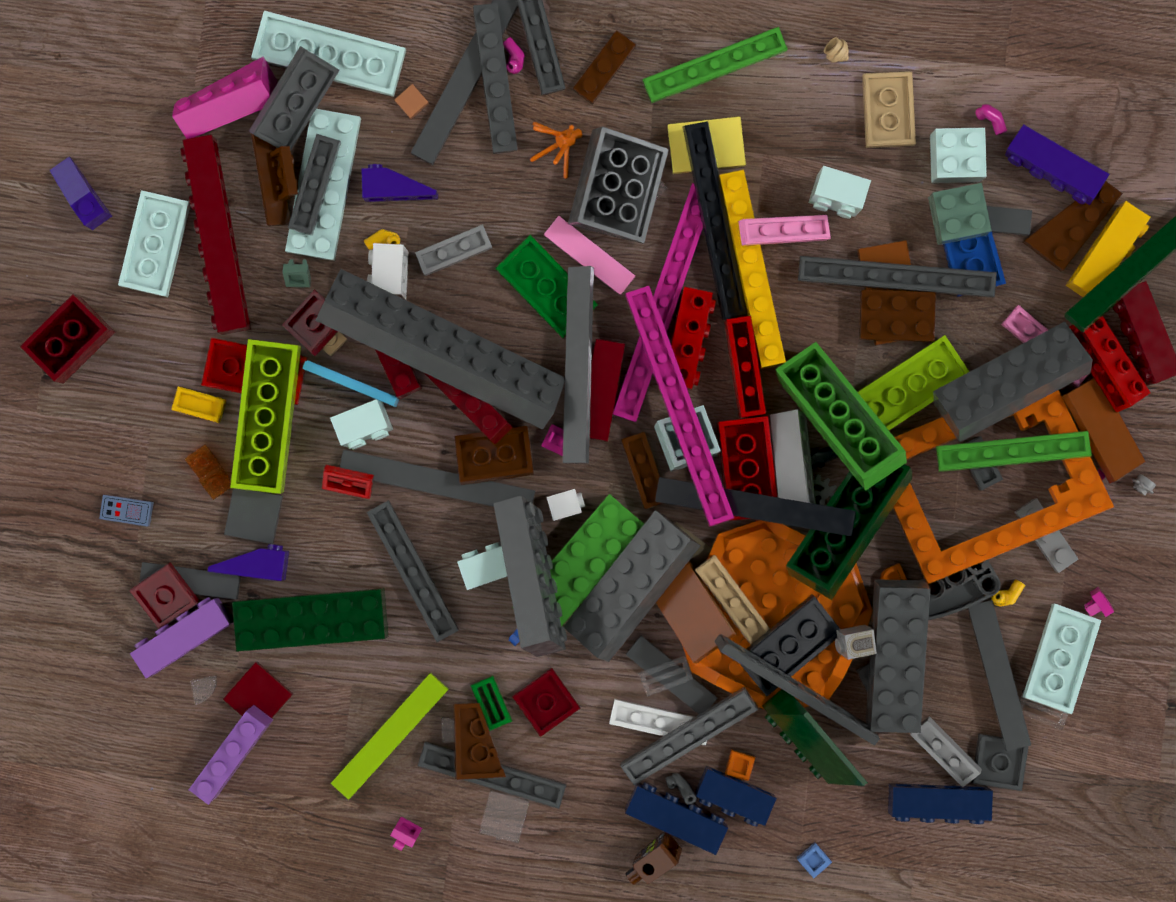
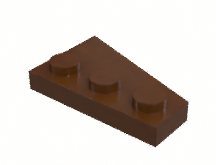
[453,703,506,780]

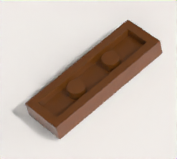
[573,30,636,105]
[621,432,662,509]

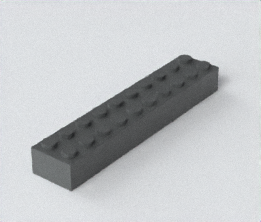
[315,268,565,429]

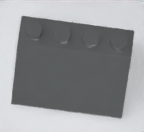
[568,126,669,244]

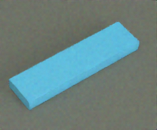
[302,360,399,407]

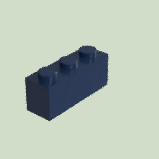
[695,766,777,827]

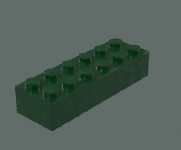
[786,464,912,600]
[232,588,389,652]

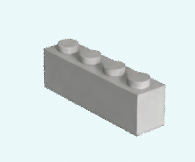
[769,409,816,504]

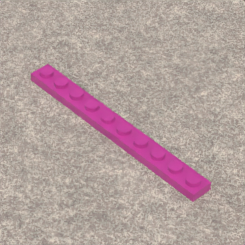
[613,183,703,423]
[625,286,734,527]

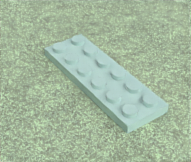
[251,11,406,97]
[285,109,361,261]

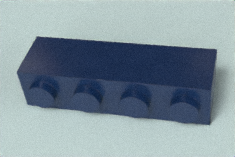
[625,782,728,855]
[888,783,993,824]

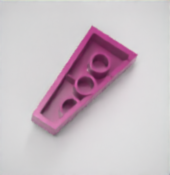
[172,56,277,139]

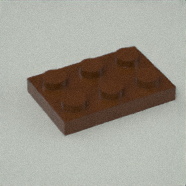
[859,290,936,342]
[454,426,534,485]

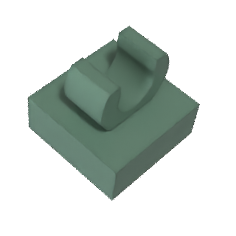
[283,259,311,287]

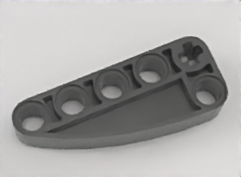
[920,560,1001,620]

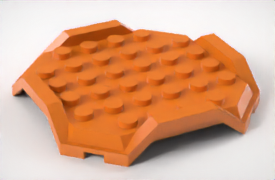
[682,520,873,710]

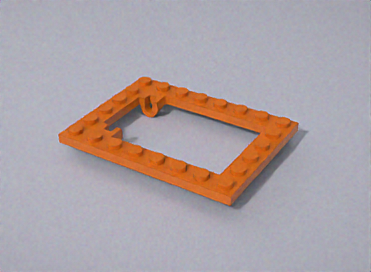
[893,390,1114,585]

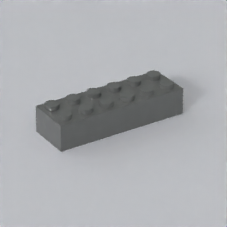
[933,322,1092,442]
[494,495,567,657]
[564,510,701,662]
[866,579,930,733]

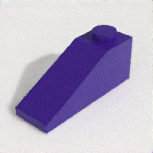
[50,156,112,230]
[361,164,438,202]
[207,544,289,581]

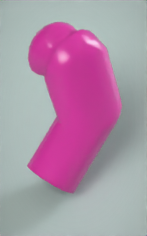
[503,37,525,74]
[975,104,1007,135]

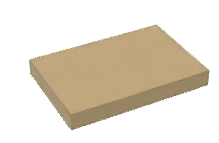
[862,71,916,148]

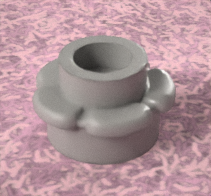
[1133,474,1156,496]

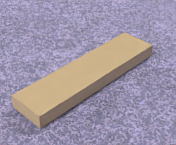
[694,555,770,645]

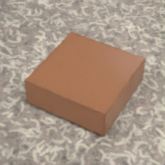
[394,84,429,119]

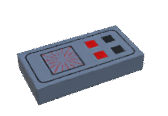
[99,495,154,526]

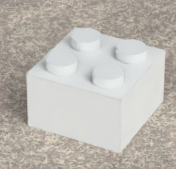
[367,243,409,300]

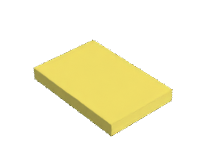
[667,117,746,174]

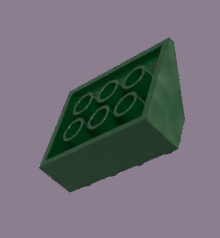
[762,689,868,786]

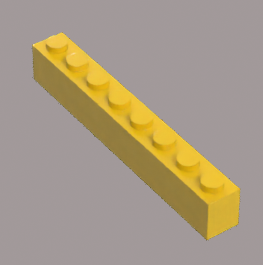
[719,170,786,370]

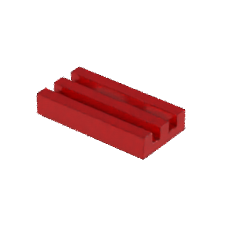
[322,465,374,499]

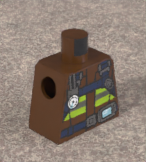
[625,832,682,885]

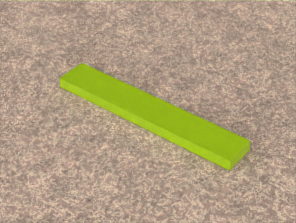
[331,673,449,800]

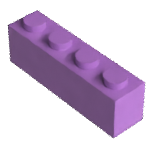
[130,597,234,678]
[189,705,273,805]

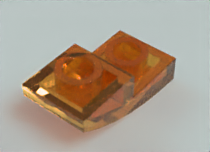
[184,444,231,500]

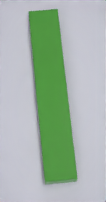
[642,27,787,104]
[936,431,1092,472]

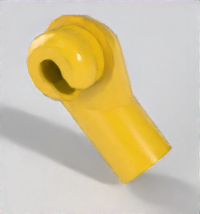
[363,229,400,250]
[991,579,1026,607]

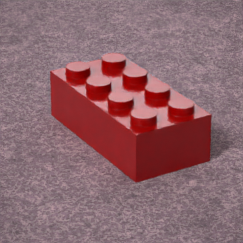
[716,416,777,521]

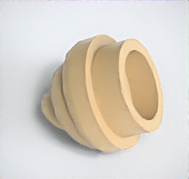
[824,37,849,63]

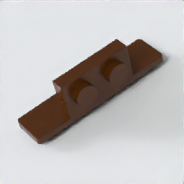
[251,133,298,226]

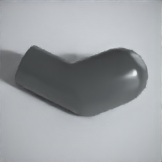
[665,773,696,805]

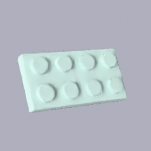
[118,190,190,297]
[1023,604,1101,714]

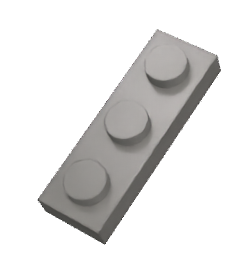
[415,224,492,276]
[1014,498,1078,573]
[910,716,982,787]

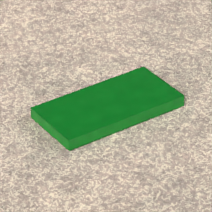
[495,235,598,339]

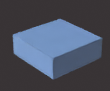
[797,842,832,879]

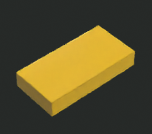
[171,386,227,423]

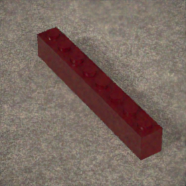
[180,134,251,335]

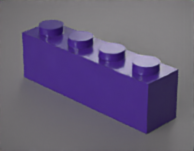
[1005,124,1110,205]

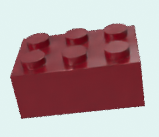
[20,294,115,384]

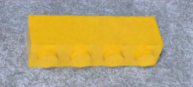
[1065,201,1151,297]

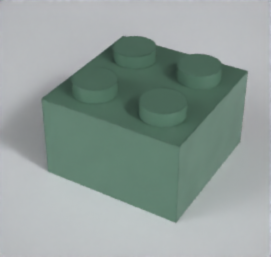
[928,183,992,245]

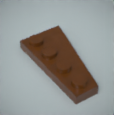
[1023,181,1123,272]

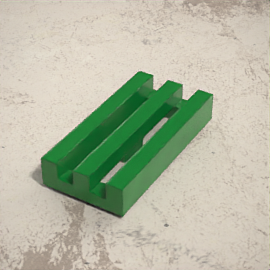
[470,675,512,731]

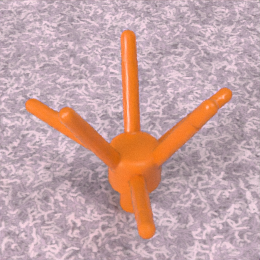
[530,122,582,179]

